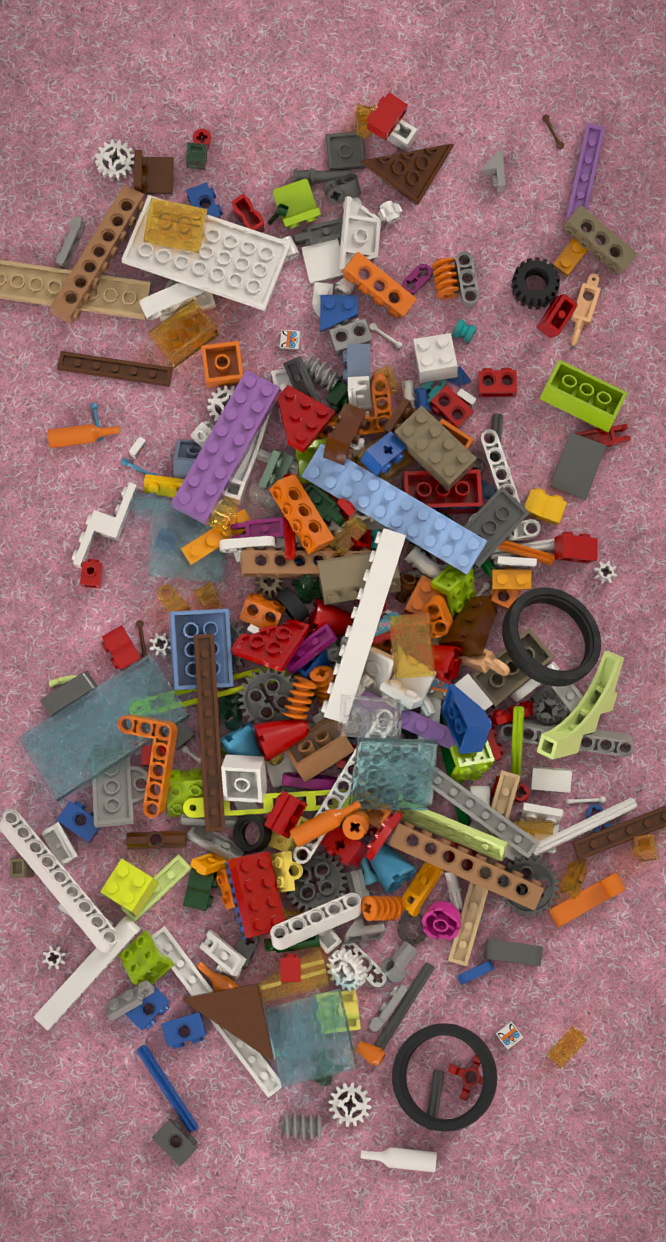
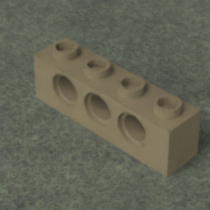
[562,205,638,275]

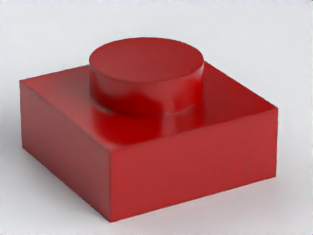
[337,497,355,522]

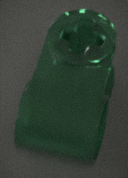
[220,693,243,731]

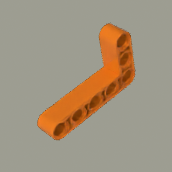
[315,373,392,440]
[118,714,178,818]

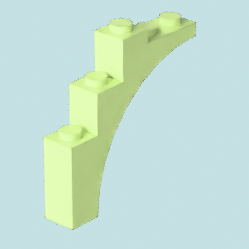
[537,651,624,760]

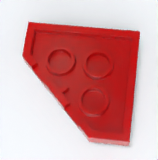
[277,385,336,453]
[230,619,310,672]
[365,809,405,861]

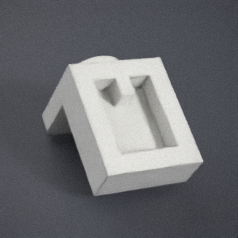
[190,420,215,448]

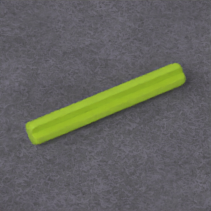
[510,706,524,779]

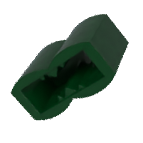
[183,867,217,911]

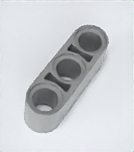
[455,251,479,309]

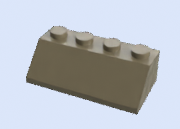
[317,551,401,605]

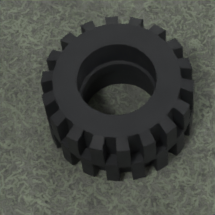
[511,257,560,310]

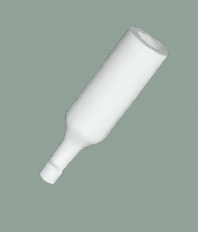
[361,1147,437,1172]

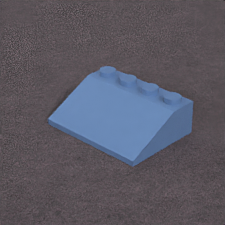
[168,609,233,690]

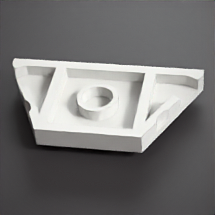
[338,196,381,270]

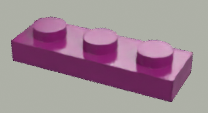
[286,623,338,674]

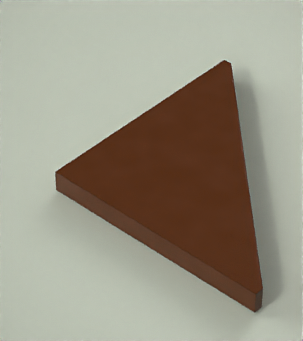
[360,143,454,205]
[183,983,274,1060]

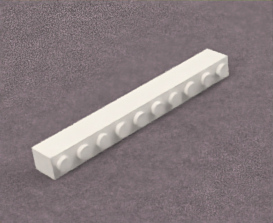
[321,528,406,724]

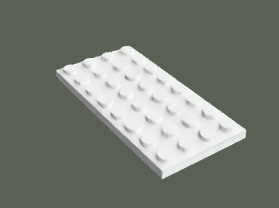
[122,195,291,311]

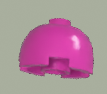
[422,901,462,940]

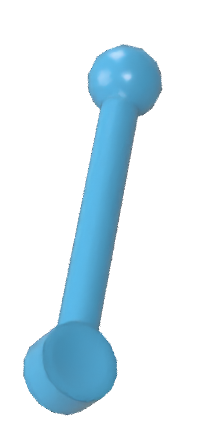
[90,403,103,441]
[121,458,158,476]

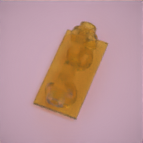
[330,517,368,555]
[559,859,588,899]
[546,1026,588,1069]

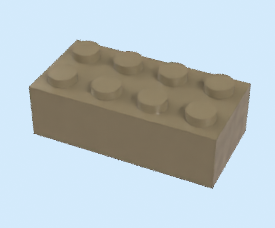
[394,405,477,491]
[471,628,555,709]

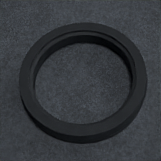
[502,587,601,687]
[392,1023,498,1132]

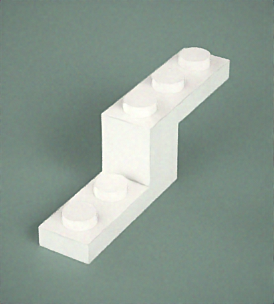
[72,482,138,569]

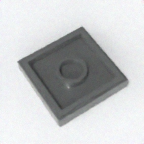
[325,131,366,170]

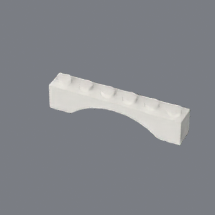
[222,405,275,506]

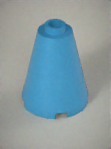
[220,722,267,767]
[366,838,417,894]

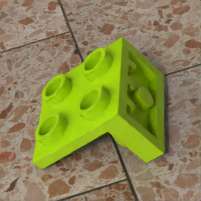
[431,564,476,618]
[449,740,495,783]
[119,930,175,985]

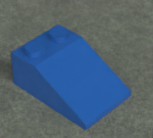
[441,684,492,754]

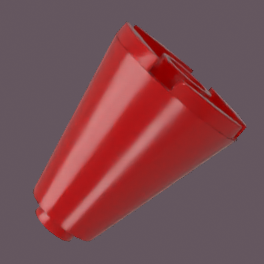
[308,599,354,637]
[406,643,463,685]
[253,719,310,762]

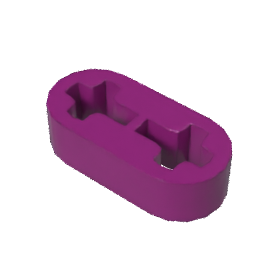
[402,264,432,295]

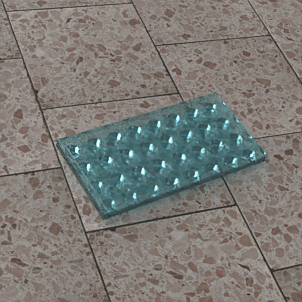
[18,654,190,802]

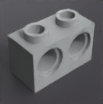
[329,318,372,356]

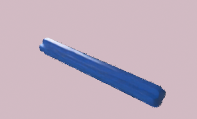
[137,1045,198,1133]

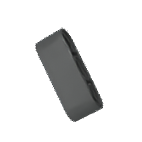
[40,671,98,717]
[484,939,543,966]

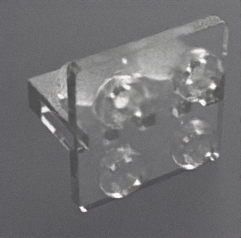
[240,483,282,520]

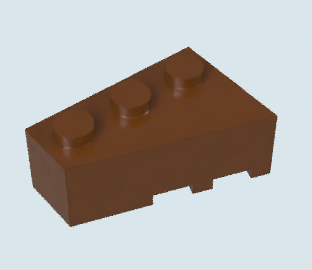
[323,403,368,465]
[438,595,497,657]

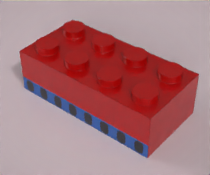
[401,469,483,514]
[224,851,286,940]

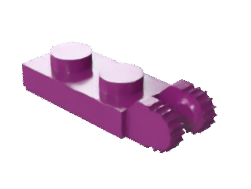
[230,517,284,539]

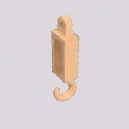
[570,274,601,346]
[459,649,510,676]

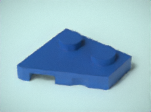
[320,295,358,332]

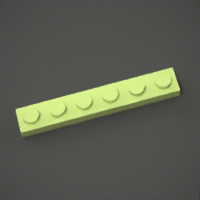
[396,799,508,861]

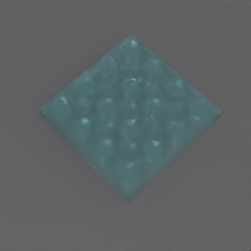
[148,498,230,583]
[349,738,438,810]
[265,989,358,1087]

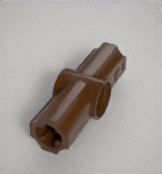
[126,830,187,850]

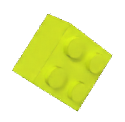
[100,858,159,916]

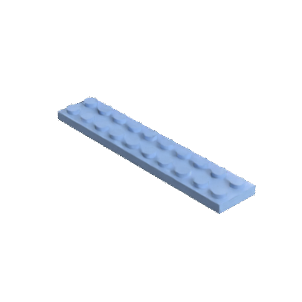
[301,443,488,575]

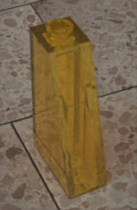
[258,947,330,1003]

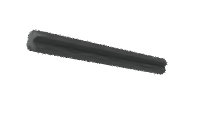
[375,962,435,1050]

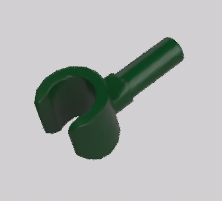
[268,204,289,225]

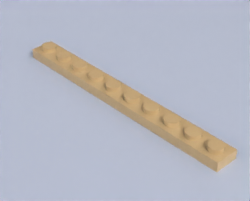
[448,770,521,966]

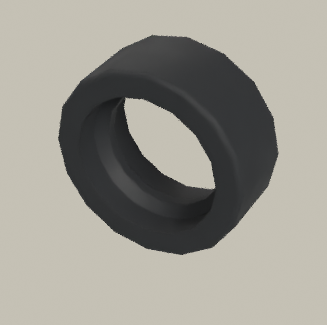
[275,587,310,622]
[233,814,272,852]

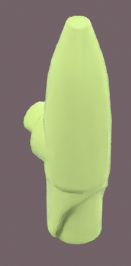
[48,675,76,688]

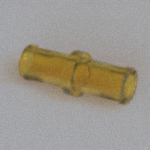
[514,820,553,835]

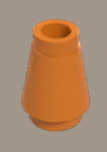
[355,1041,386,1067]

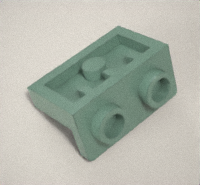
[259,449,294,488]

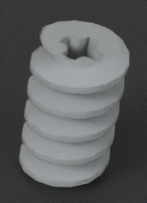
[304,353,343,393]
[280,1113,322,1141]

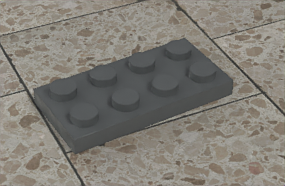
[464,487,530,569]

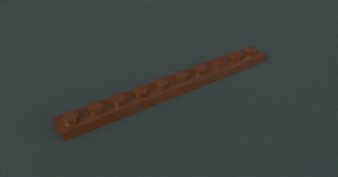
[193,634,225,832]

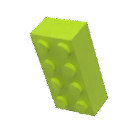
[540,360,628,432]

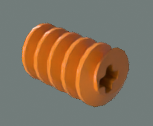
[432,257,459,300]
[310,665,336,707]
[282,676,317,719]
[342,809,370,840]
[361,896,404,921]

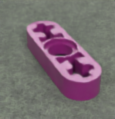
[282,772,338,790]

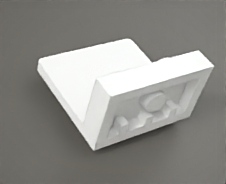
[380,653,437,710]
[519,803,563,854]

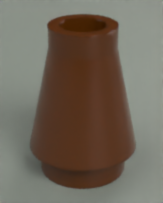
[396,574,417,603]

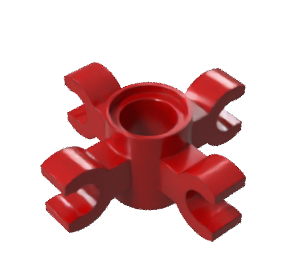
[447,1054,483,1101]

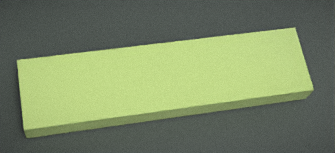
[121,854,191,923]

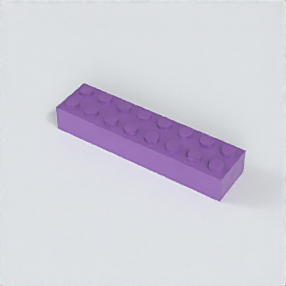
[172,370,280,525]

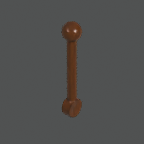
[542,114,564,150]
[136,620,149,660]

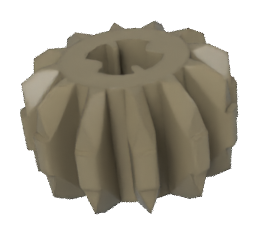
[253,577,286,599]

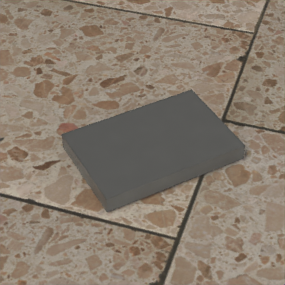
[550,432,607,499]

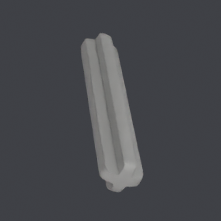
[180,813,238,827]

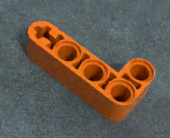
[379,595,453,651]
[548,872,626,928]

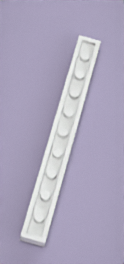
[152,926,284,1098]

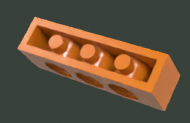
[341,252,417,319]
[269,474,335,554]

